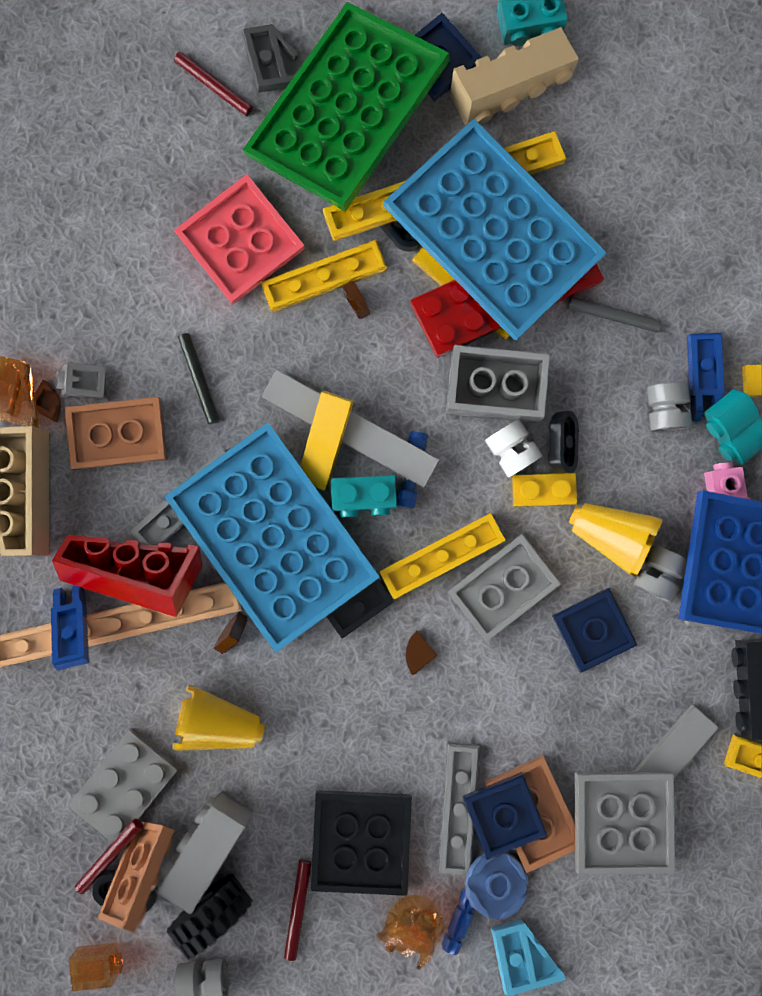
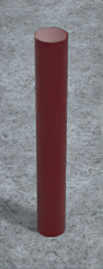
[174,51,253,117]
[75,818,143,894]
[284,860,312,961]

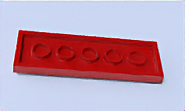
[410,264,604,358]

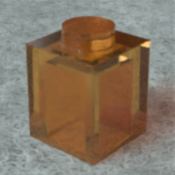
[69,942,123,992]

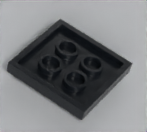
[311,790,412,896]

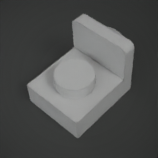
[56,362,106,399]

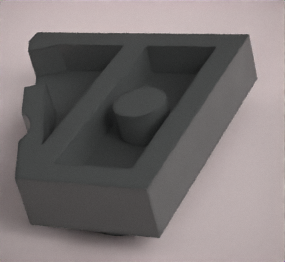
[242,24,303,93]

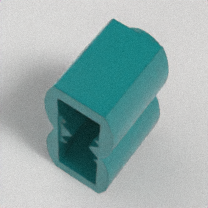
[704,389,762,465]

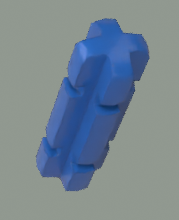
[442,889,475,955]

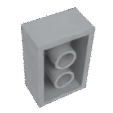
[446,345,550,423]
[157,791,253,915]

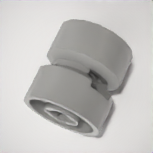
[647,382,692,432]
[633,545,687,603]
[175,957,229,996]

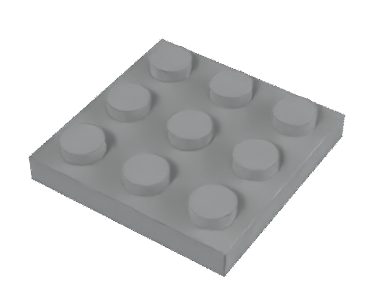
[575,771,675,875]

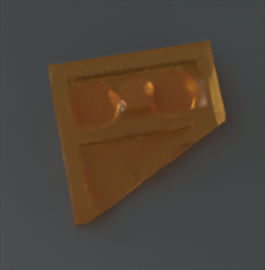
[0,356,40,428]

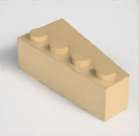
[450,27,579,126]
[0,426,49,556]

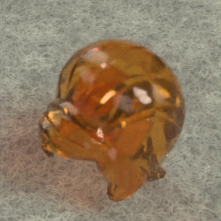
[376,894,444,970]

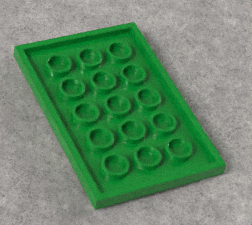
[243,2,450,212]

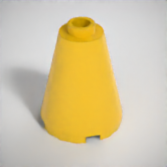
[569,503,663,577]
[172,684,265,751]

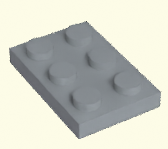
[446,534,561,642]
[67,728,180,843]

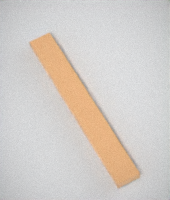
[0,582,243,668]

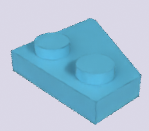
[491,919,566,996]

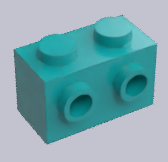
[496,0,568,46]
[331,475,397,518]

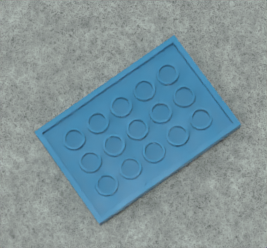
[383,119,607,341]
[164,423,380,653]

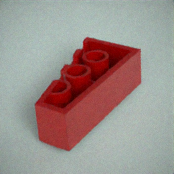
[52,535,203,618]

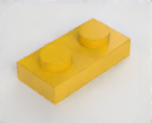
[512,473,577,507]

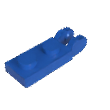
[687,333,725,421]
[51,585,89,671]

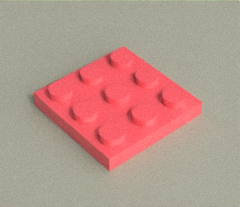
[174,174,305,305]

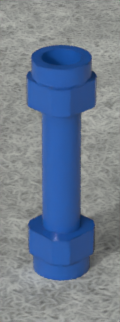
[396,431,428,508]

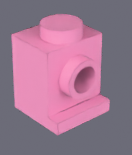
[704,462,750,499]

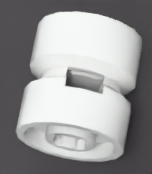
[485,419,543,478]

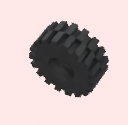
[166,874,253,960]

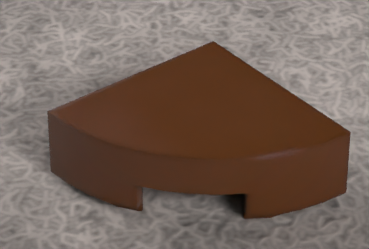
[344,281,370,319]
[27,380,61,423]
[213,612,248,654]
[406,630,437,675]

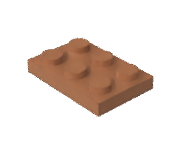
[65,397,167,470]
[485,755,575,873]
[97,821,174,933]

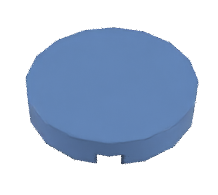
[465,853,528,920]

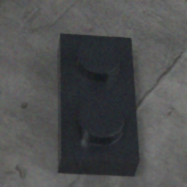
[326,579,394,639]

